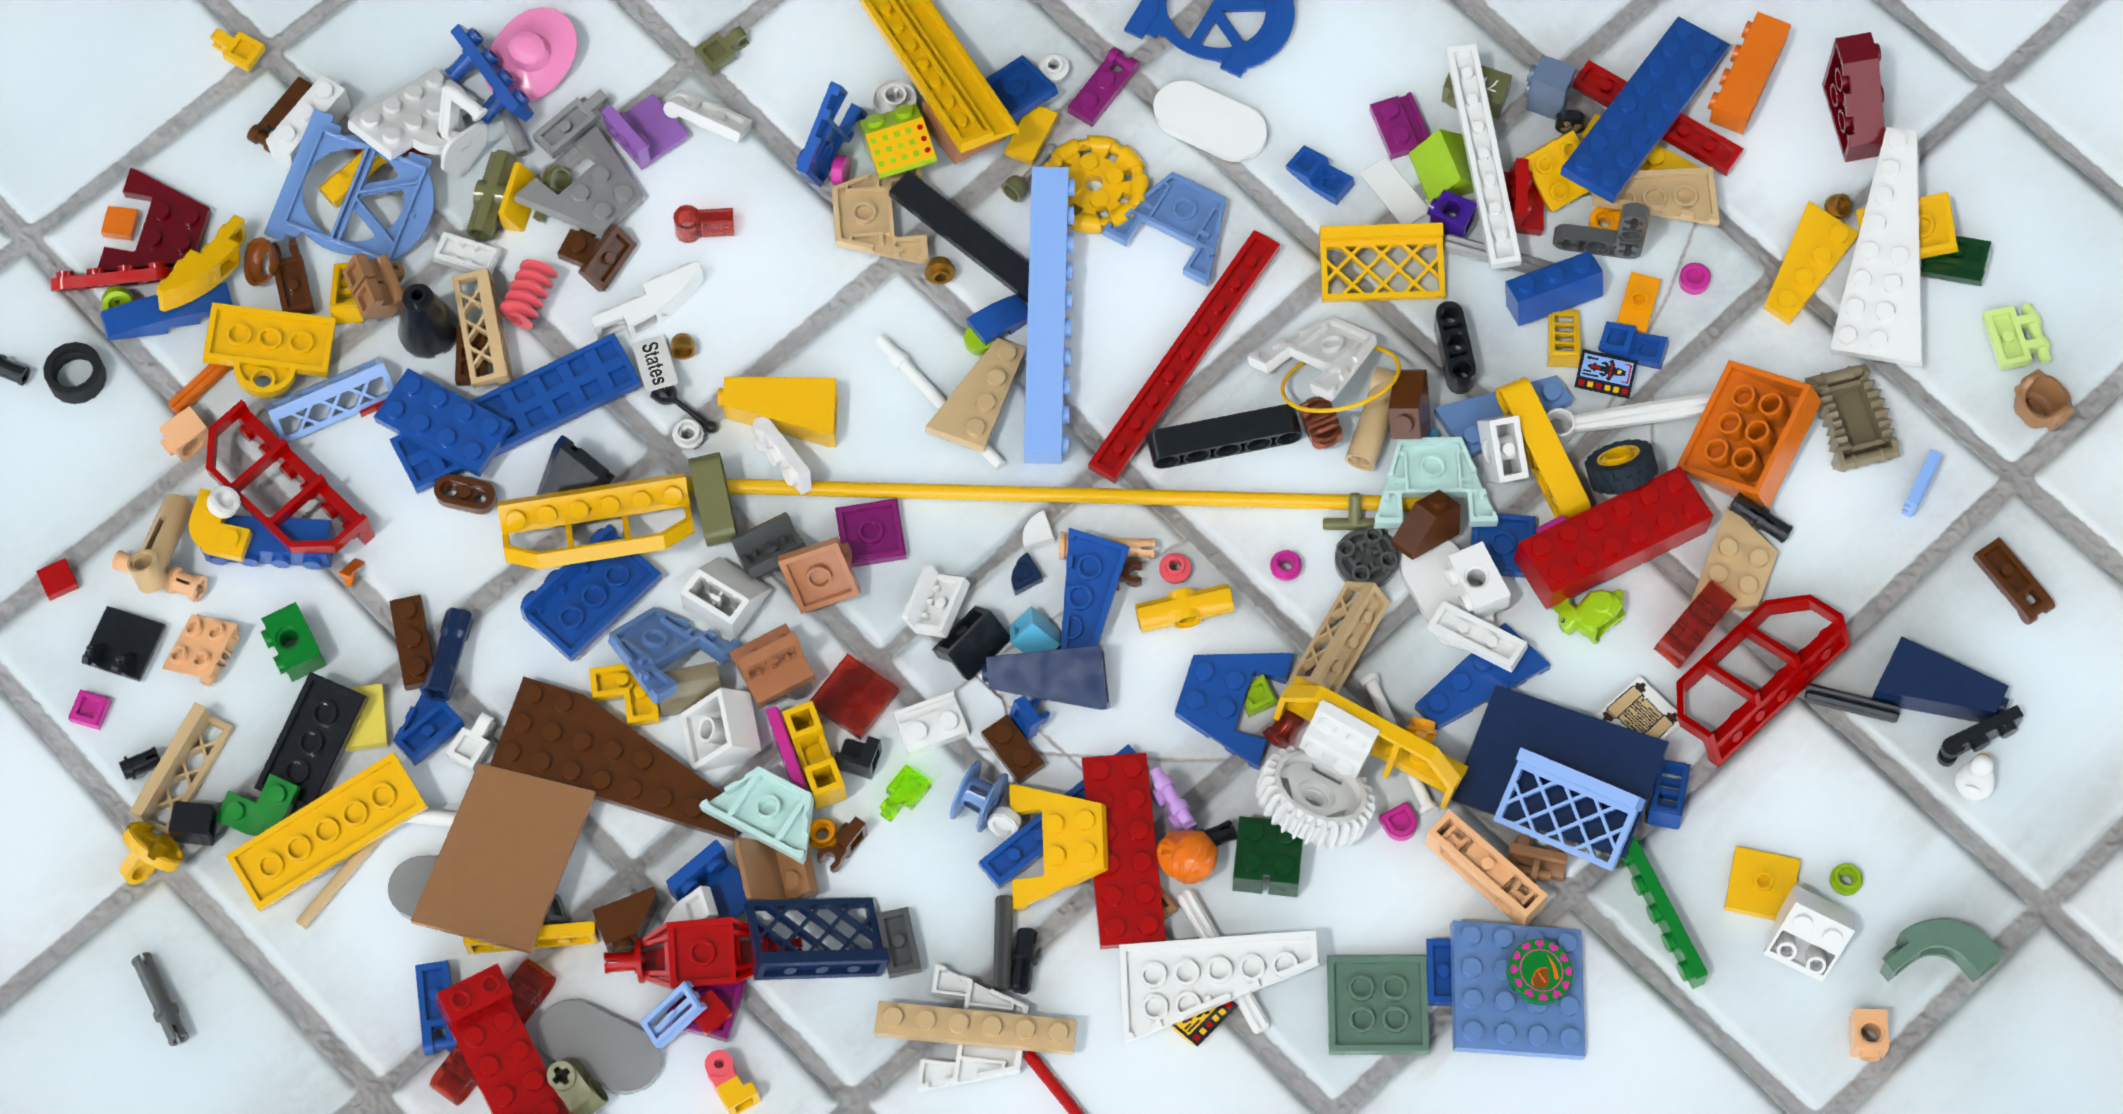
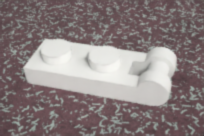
[663,89,753,143]
[753,417,812,495]

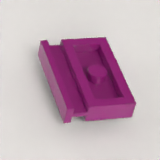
[1369,92,1430,160]

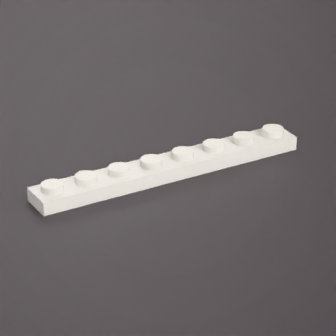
[1446,43,1522,270]

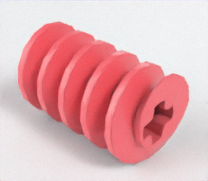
[499,259,558,330]

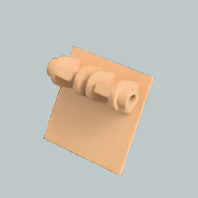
[162,614,240,687]

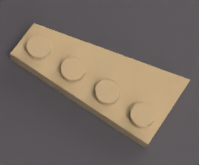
[1591,167,1720,226]

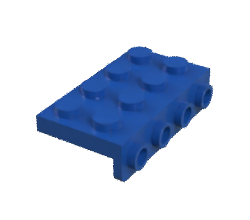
[520,524,662,662]

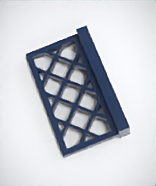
[744,898,889,980]

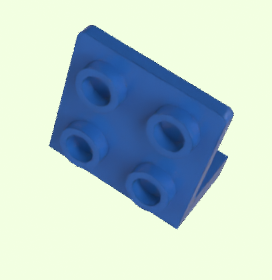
[666,839,752,919]

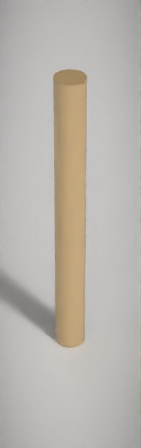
[295,833,388,929]

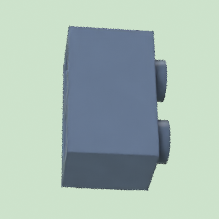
[1524,55,1576,120]

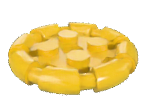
[1043,135,1149,234]

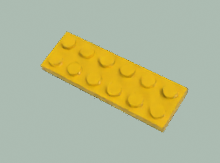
[225,752,428,912]

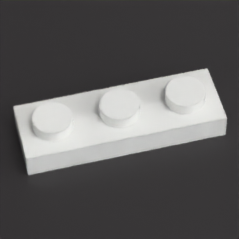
[1427,600,1528,673]

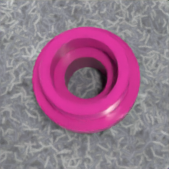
[1270,550,1302,581]

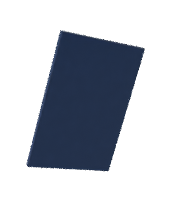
[1451,685,1669,860]

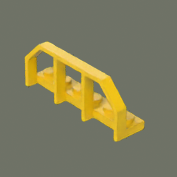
[497,472,695,569]
[1273,676,1468,810]

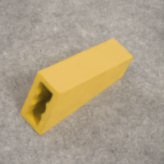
[718,377,838,447]

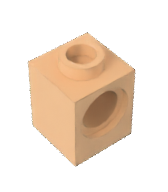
[159,406,208,462]
[1849,1008,1889,1062]

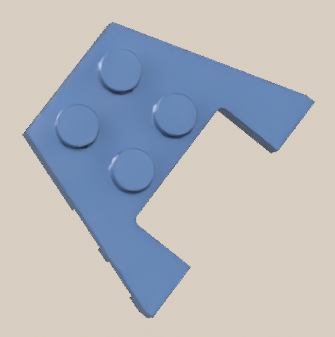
[1103,172,1226,287]
[608,607,743,705]

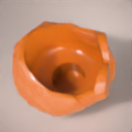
[1157,829,1218,884]

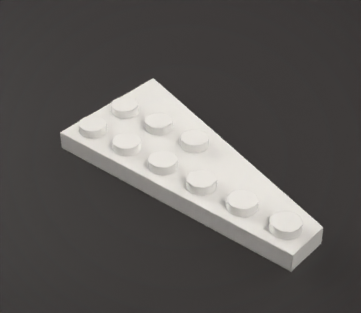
[1119,930,1319,1044]

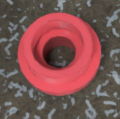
[1159,553,1191,584]

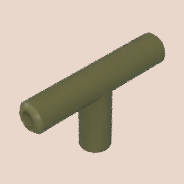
[1323,493,1386,531]

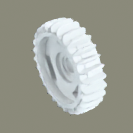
[1255,746,1375,849]

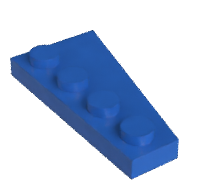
[1061,528,1130,649]
[1414,622,1551,730]

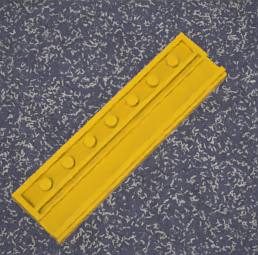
[860,0,1019,153]

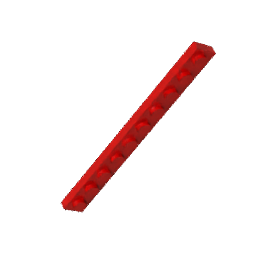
[1088,230,1280,484]

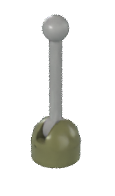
[1001,143,1057,202]

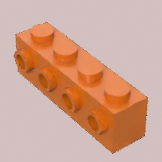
[1707,12,1791,135]

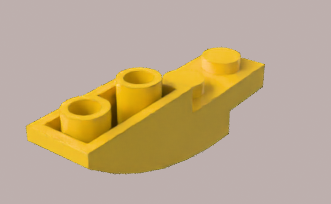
[156,215,246,312]

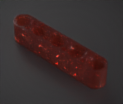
[429,958,556,1106]

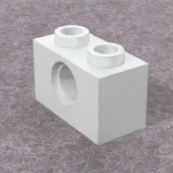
[1477,415,1529,483]
[1444,541,1511,619]

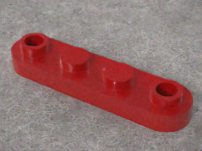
[50,261,173,292]

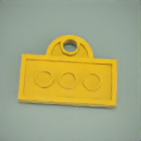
[203,302,336,398]

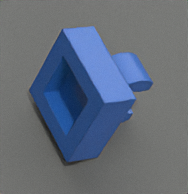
[1008,695,1050,740]

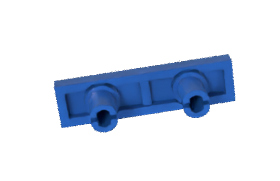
[445,23,535,124]

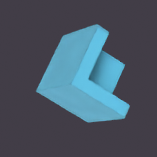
[1009,606,1060,653]

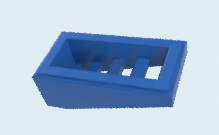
[1647,759,1691,830]

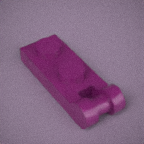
[1068,47,1140,127]

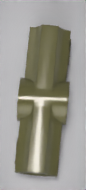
[466,149,517,242]

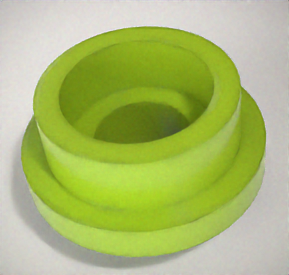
[1829,863,1863,896]

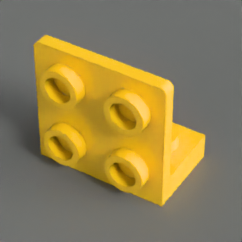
[1512,130,1589,212]

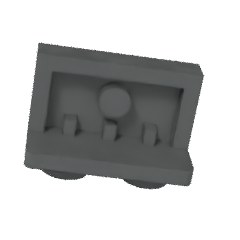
[731,512,806,579]

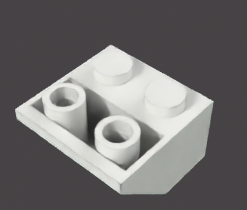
[680,557,772,639]
[1764,885,1855,982]

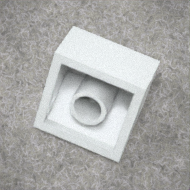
[680,687,762,772]

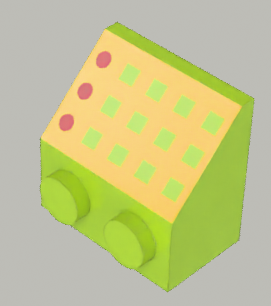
[858,104,937,179]

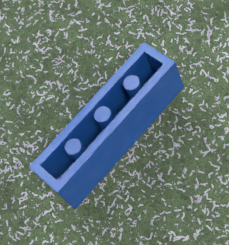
[200,515,336,570]

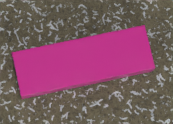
[765,706,809,792]

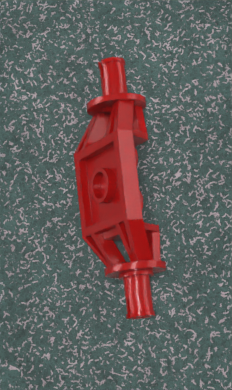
[604,917,803,990]

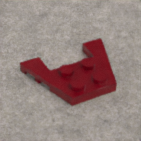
[97,168,212,272]

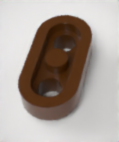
[434,474,497,514]

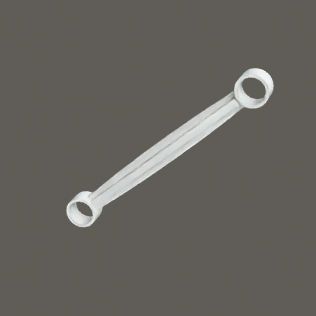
[1547,392,1713,444]

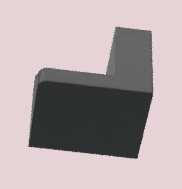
[834,736,882,780]
[168,801,218,846]

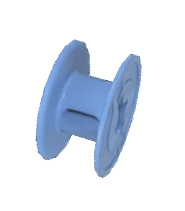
[950,760,1008,832]

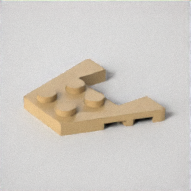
[832,167,929,265]

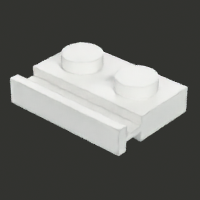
[893,691,969,757]

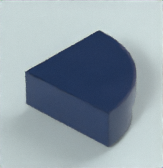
[1011,552,1043,596]

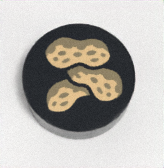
[1555,110,1586,134]

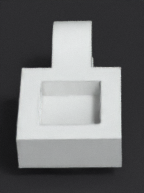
[445,712,497,772]

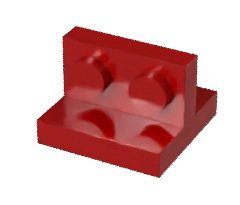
[1503,158,1544,236]

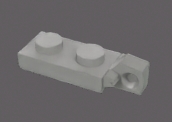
[532,89,611,159]

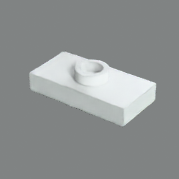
[432,231,501,275]

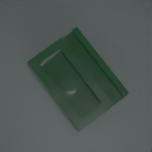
[1921,236,1992,286]

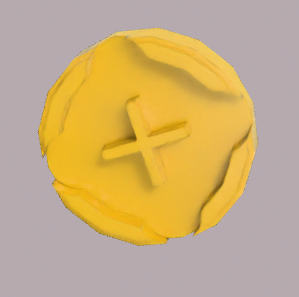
[120,821,184,885]

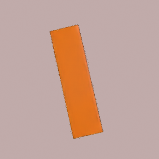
[338,558,365,586]

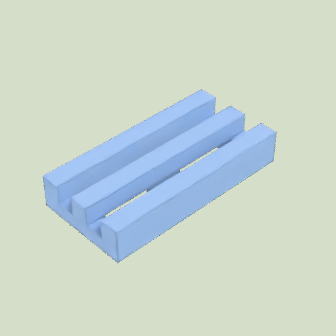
[1901,449,1942,517]
[640,981,707,1048]

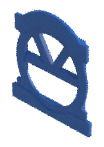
[1124,0,1295,78]

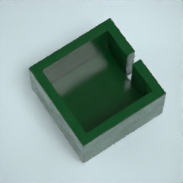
[1232,816,1303,897]

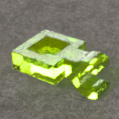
[880,764,932,822]

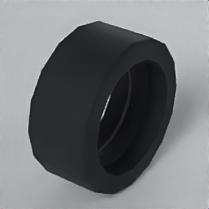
[43,342,106,404]

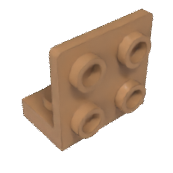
[733,837,819,900]

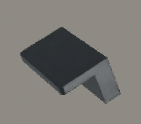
[932,606,1010,680]

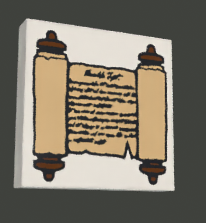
[1594,675,1680,740]

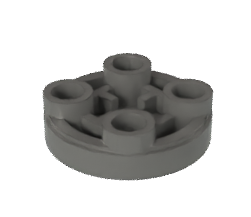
[1335,526,1398,588]

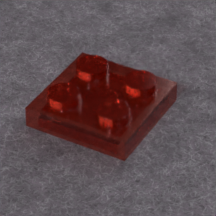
[810,653,899,741]

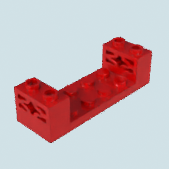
[436,963,574,1114]

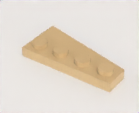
[925,338,1026,453]

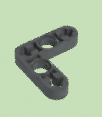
[1553,203,1650,259]

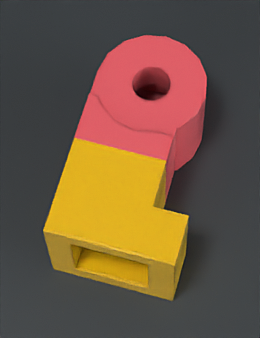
[704,1050,761,1114]

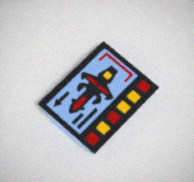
[1574,349,1637,399]

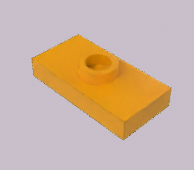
[1616,271,1661,334]

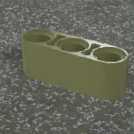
[688,452,738,547]

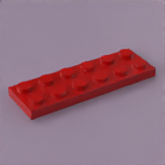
[1081,753,1166,949]

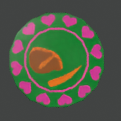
[1506,939,1574,1006]

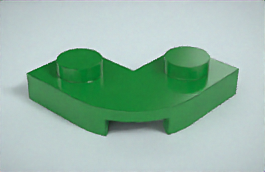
[215,774,302,836]

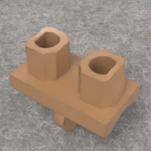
[1507,834,1568,884]

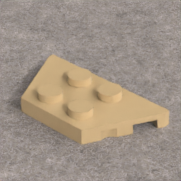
[1687,506,1778,616]

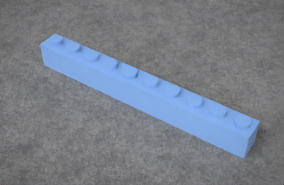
[1024,166,1075,464]

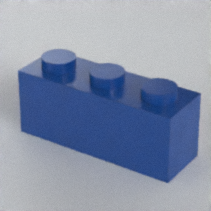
[1505,251,1603,326]

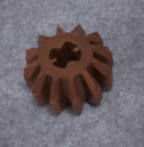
[1298,396,1343,449]

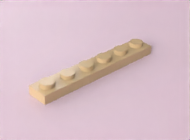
[874,1001,1077,1055]

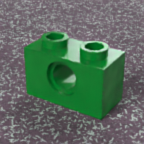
[260,602,327,682]

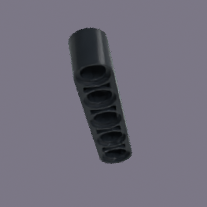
[1146,404,1303,469]

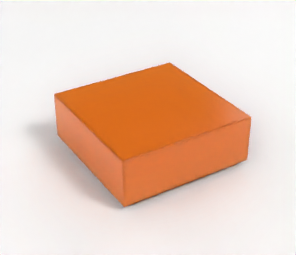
[101,206,140,241]

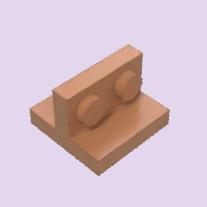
[778,536,861,614]
[729,623,816,708]

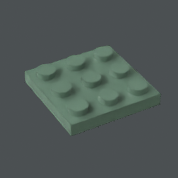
[1327,956,1429,1055]

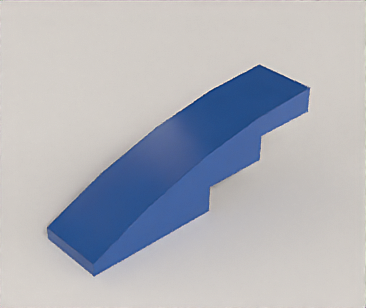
[100,282,233,341]

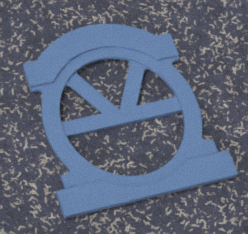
[264,109,435,262]

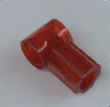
[673,205,734,243]

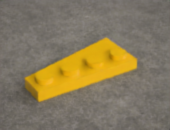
[1764,201,1859,326]

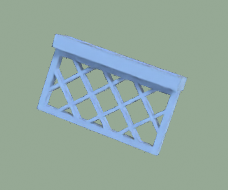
[1493,747,1646,872]

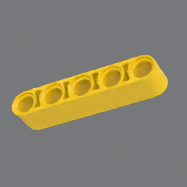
[1495,377,1591,519]

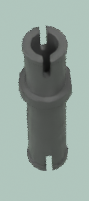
[131,952,189,1046]

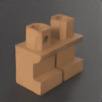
[342,254,408,319]

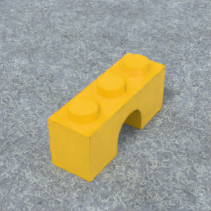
[782,701,847,810]

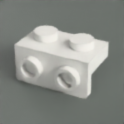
[902,564,970,638]

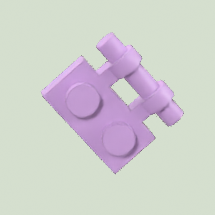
[1150,766,1197,831]

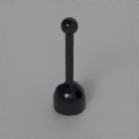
[650,385,718,433]

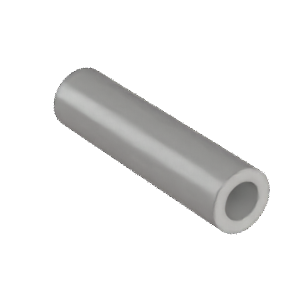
[500,107,531,157]

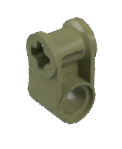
[547,1057,609,1114]

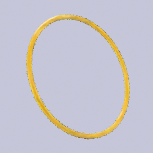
[1280,346,1401,413]

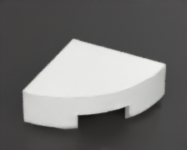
[1023,510,1054,551]

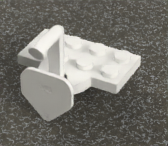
[348,67,488,178]

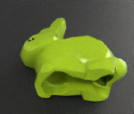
[1552,589,1626,644]

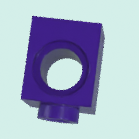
[1427,190,1477,237]

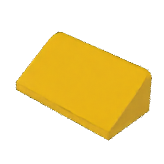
[498,162,540,232]

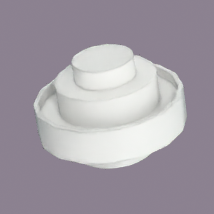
[873,79,918,114]

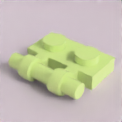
[1982,303,2052,371]

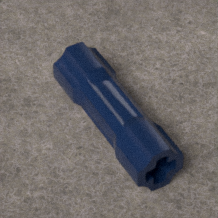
[422,607,474,702]

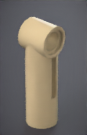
[1345,366,1395,471]
[127,494,193,594]

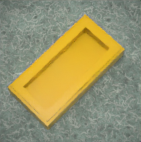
[1005,106,1058,166]

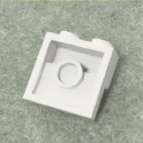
[1299,699,1380,779]

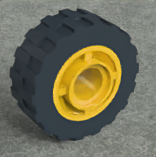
[1584,439,1659,494]

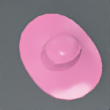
[485,7,578,102]

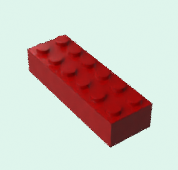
[1513,466,1714,610]

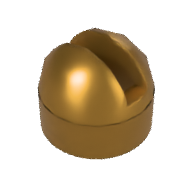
[1824,193,1852,218]
[670,333,695,360]

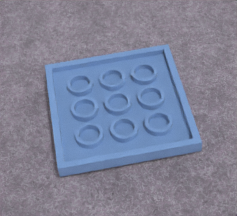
[1450,920,1586,1060]

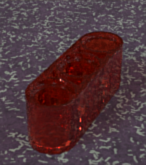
[1653,579,1737,669]

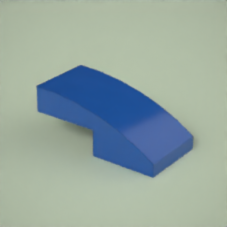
[1286,145,1355,205]
[967,294,1028,346]
[1598,321,1669,370]

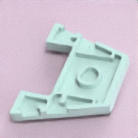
[1374,437,1498,529]

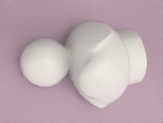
[1955,753,1995,801]

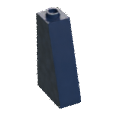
[1872,636,2010,723]
[981,644,1110,710]

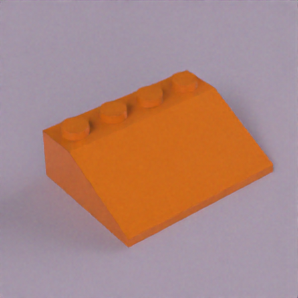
[1676,360,1822,508]

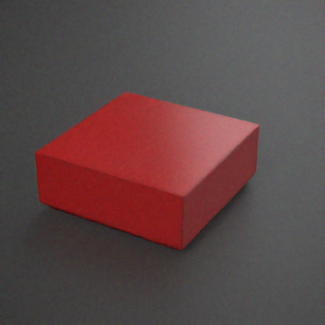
[36,558,79,601]
[686,989,733,1037]

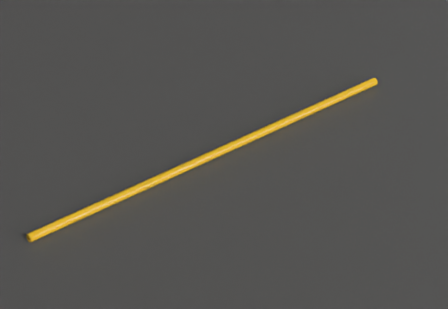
[686,477,1422,512]

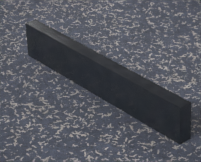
[889,170,1029,303]

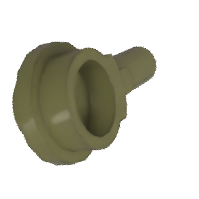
[533,165,572,223]

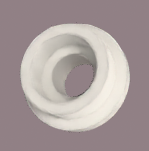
[1039,54,1069,84]
[672,419,704,450]

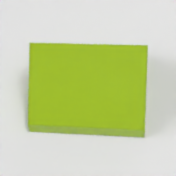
[1409,129,1474,205]

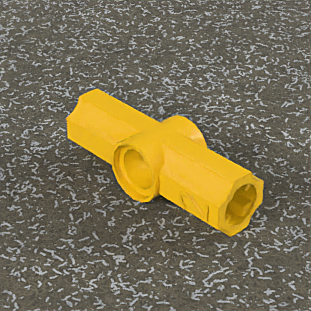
[1135,583,1234,633]

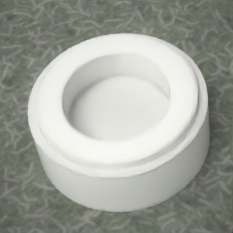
[207,486,241,519]
[987,806,1022,839]

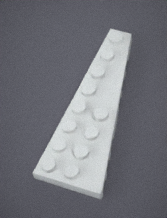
[1830,127,1923,367]

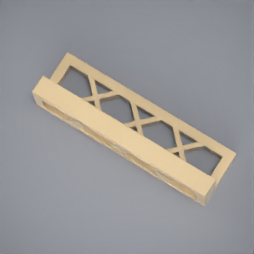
[452,268,513,388]
[1288,581,1391,694]
[129,702,234,837]

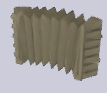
[1805,363,1900,472]

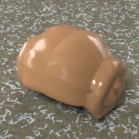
[2013,369,2075,431]

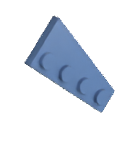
[1434,375,1573,459]

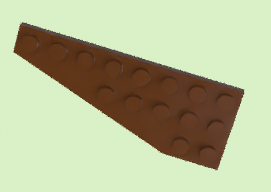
[490,676,739,841]

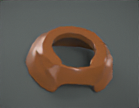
[244,237,279,286]

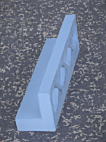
[265,357,394,443]

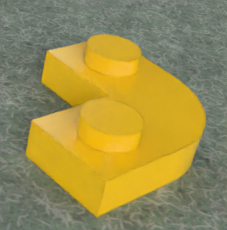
[189,488,253,562]
[589,664,660,727]

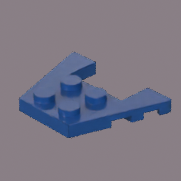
[796,81,868,187]
[1175,653,1294,770]

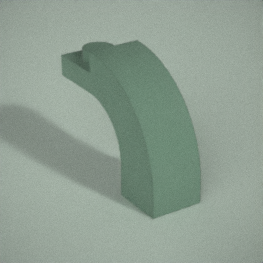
[1880,919,2004,983]

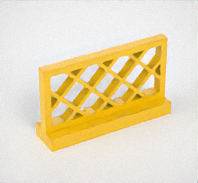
[1319,223,1446,303]

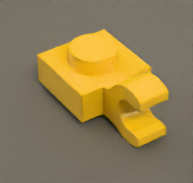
[210,28,266,72]

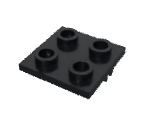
[81,606,166,682]

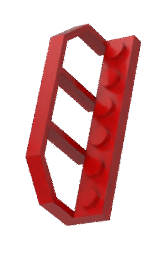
[206,399,375,554]
[1676,594,1851,767]

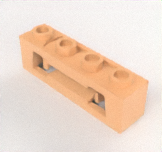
[1425,809,1548,926]

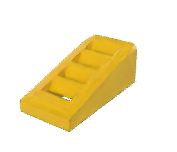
[329,263,364,324]
[1547,309,1580,368]

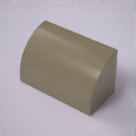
[659,661,722,718]

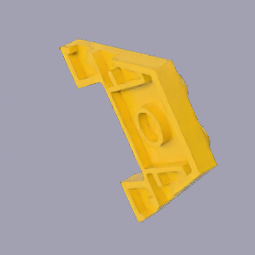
[1009,784,1108,911]

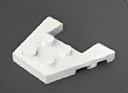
[1247,316,1377,401]
[916,964,1029,1092]

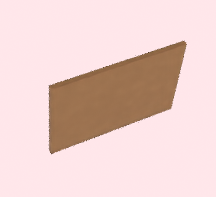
[410,763,596,954]

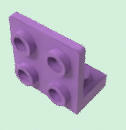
[601,94,689,170]

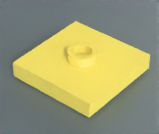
[343,684,389,753]

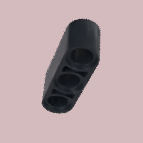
[1434,301,1476,394]

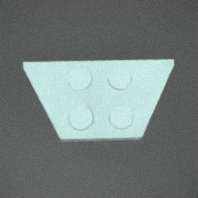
[699,766,814,865]

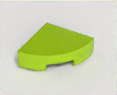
[1245,674,1278,718]

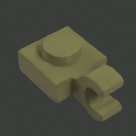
[694,26,749,75]

